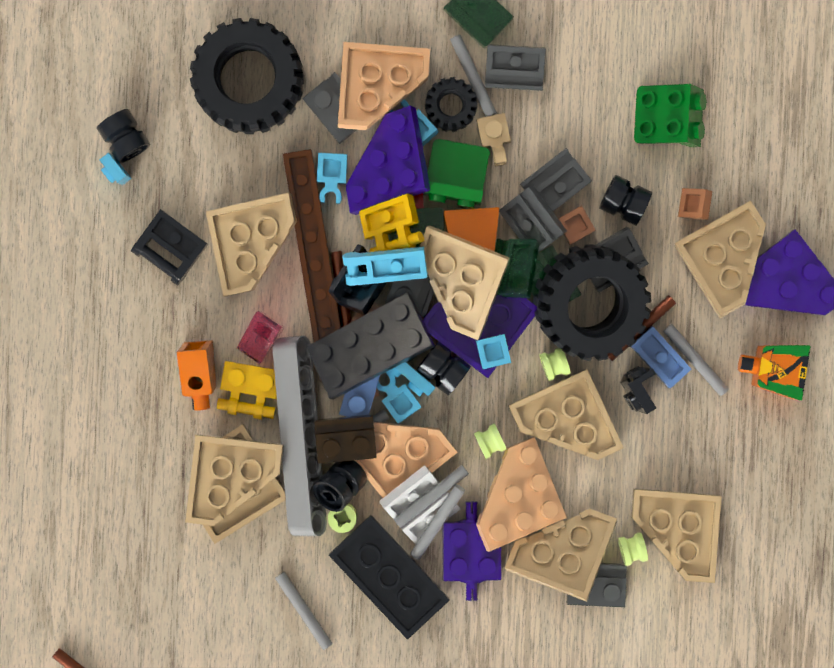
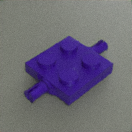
[442,501,501,601]

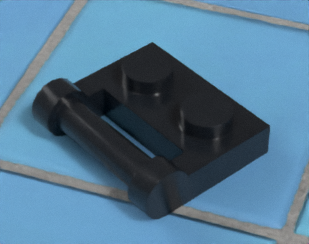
[131,209,208,286]

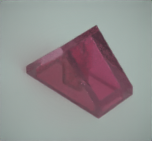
[237,311,285,364]

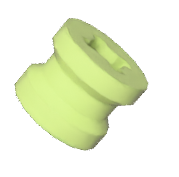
[539,348,571,381]
[474,424,507,459]
[328,503,357,533]
[618,532,648,566]

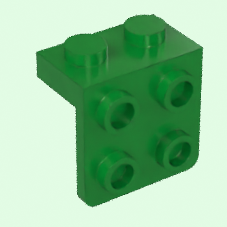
[634,84,707,147]
[423,139,490,209]

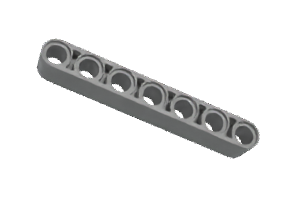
[273,336,327,536]

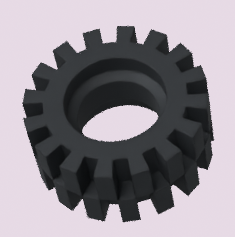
[425,77,477,132]

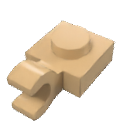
[476,113,511,167]

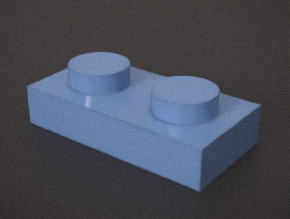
[631,326,692,389]
[339,375,380,417]

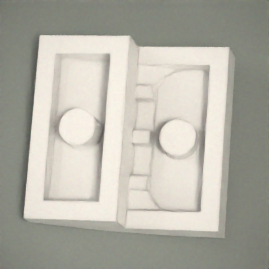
[379,465,461,544]

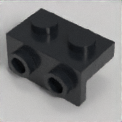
[329,244,387,315]
[620,366,656,414]

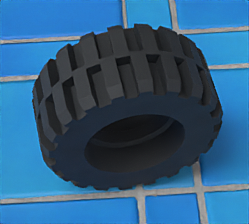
[190,18,304,134]
[533,244,652,361]

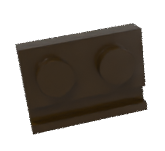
[314,415,377,464]

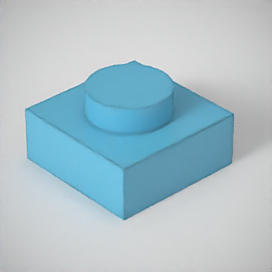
[99,153,132,185]
[476,334,511,369]

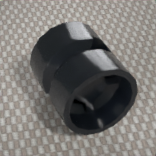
[96,109,150,164]
[599,175,652,226]
[416,341,471,395]
[313,460,367,512]

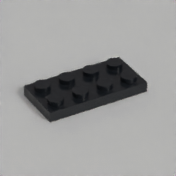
[306,293,435,400]
[329,515,450,640]

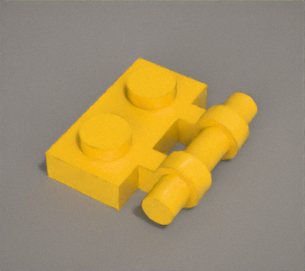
[359,194,424,252]
[217,361,277,420]

